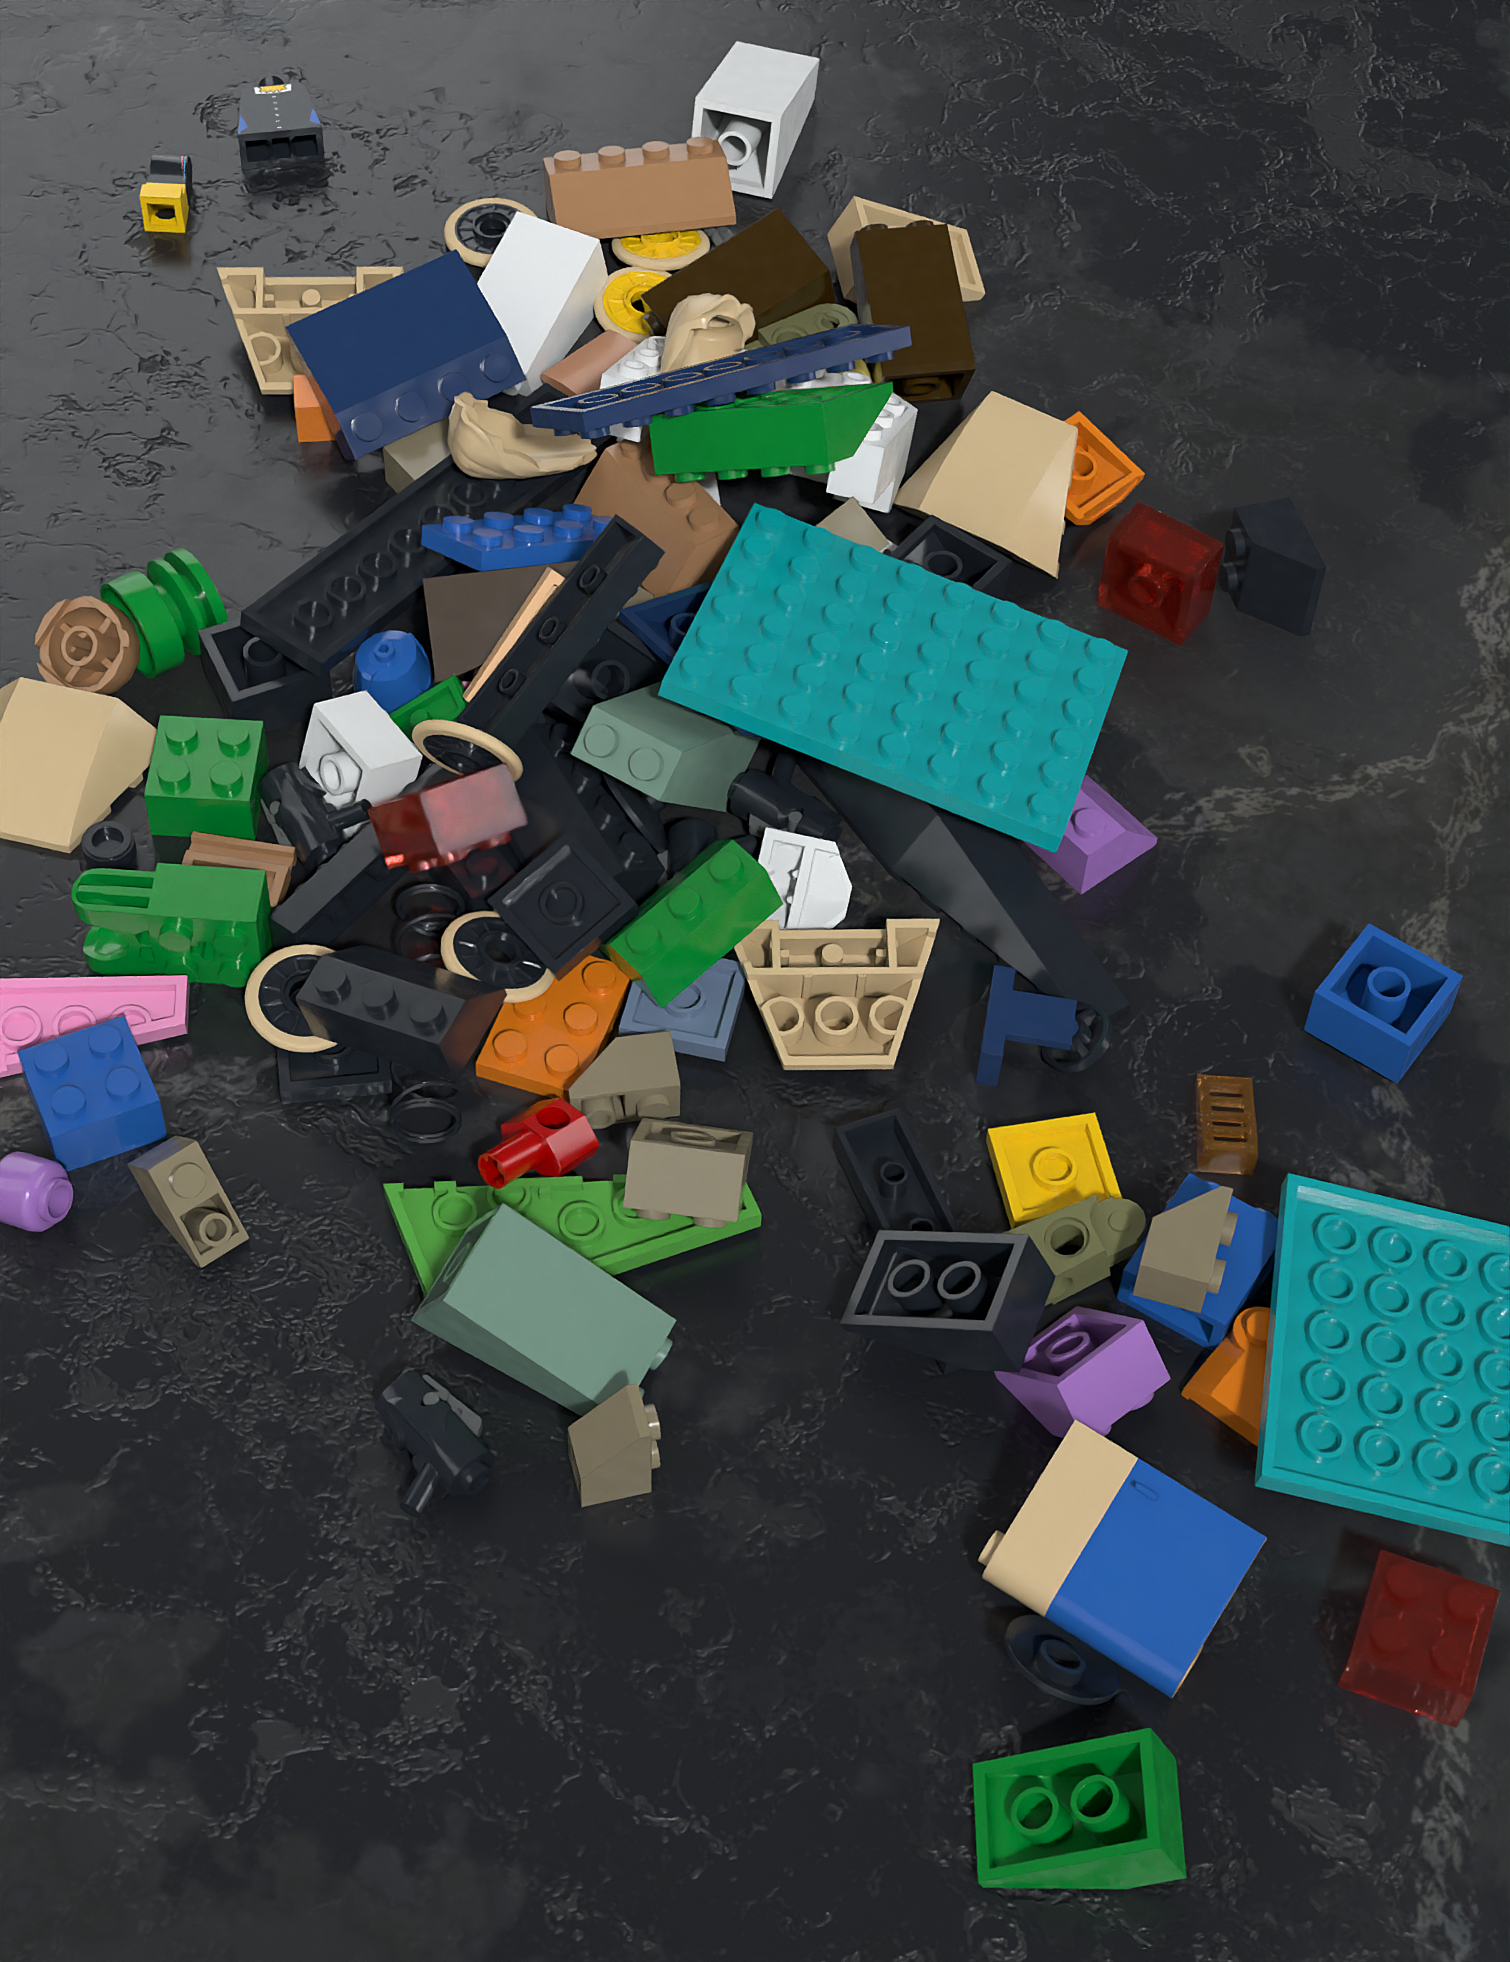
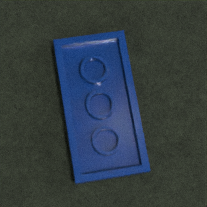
[421,504,613,572]

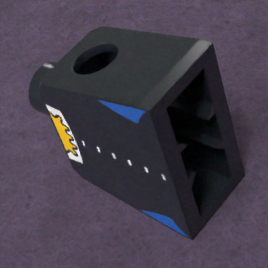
[237,76,325,170]

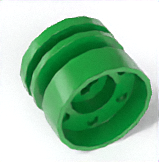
[100,547,229,679]

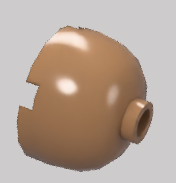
[35,596,140,696]

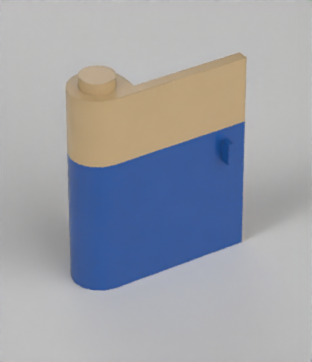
[978,1419,1267,1699]

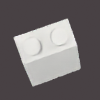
[299,690,423,841]

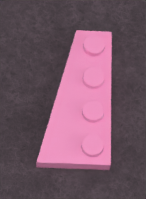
[0,975,190,1078]

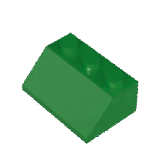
[598,839,783,1009]

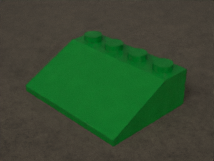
[649,382,893,482]

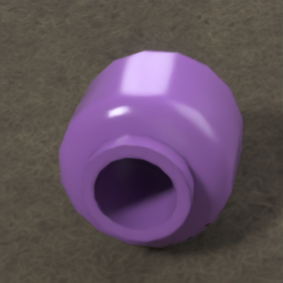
[0,1151,73,1232]

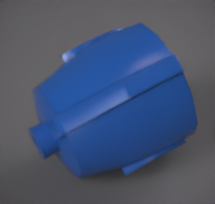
[352,630,434,714]

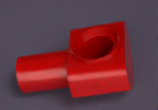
[478,1097,600,1189]

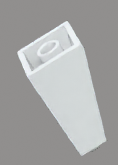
[691,41,819,199]
[477,211,609,396]

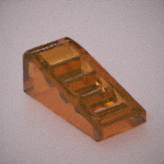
[1196,1074,1258,1175]

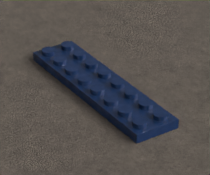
[530,324,912,439]

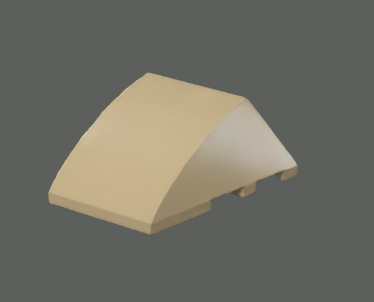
[217,267,404,395]
[892,391,1078,579]
[0,677,157,853]
[734,919,940,1070]

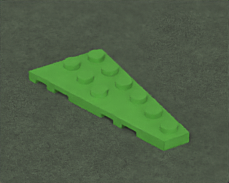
[383,1174,762,1296]

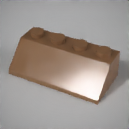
[542,137,736,239]
[573,433,740,599]

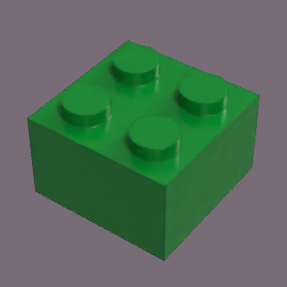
[144,715,269,841]

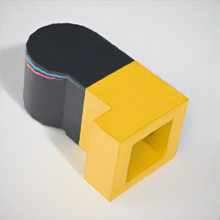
[140,155,192,233]

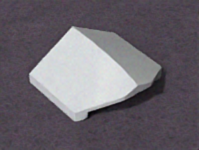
[758,827,852,930]

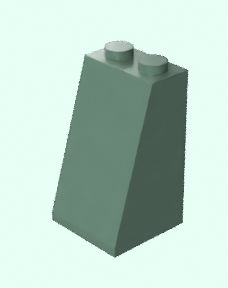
[571,681,761,812]
[411,1203,676,1417]

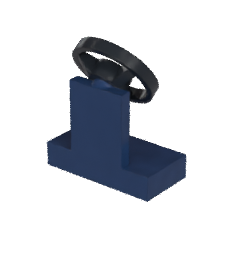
[976,965,1113,1087]

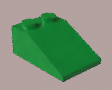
[973,1728,1187,1889]

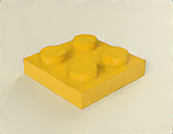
[986,1113,1122,1229]

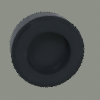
[81,820,137,870]

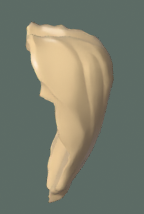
[661,293,756,373]
[448,392,597,480]

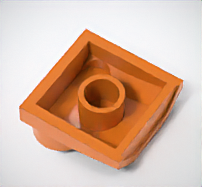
[1064,411,1145,525]
[1181,1307,1270,1447]

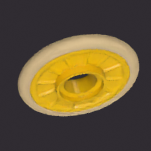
[611,228,710,271]
[593,266,672,345]

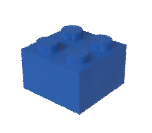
[1304,923,1463,1084]
[17,1016,167,1172]

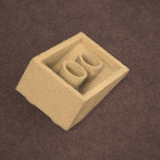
[827,196,985,304]

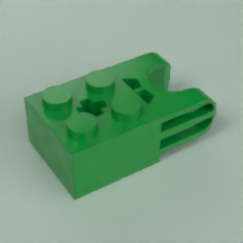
[71,863,273,988]

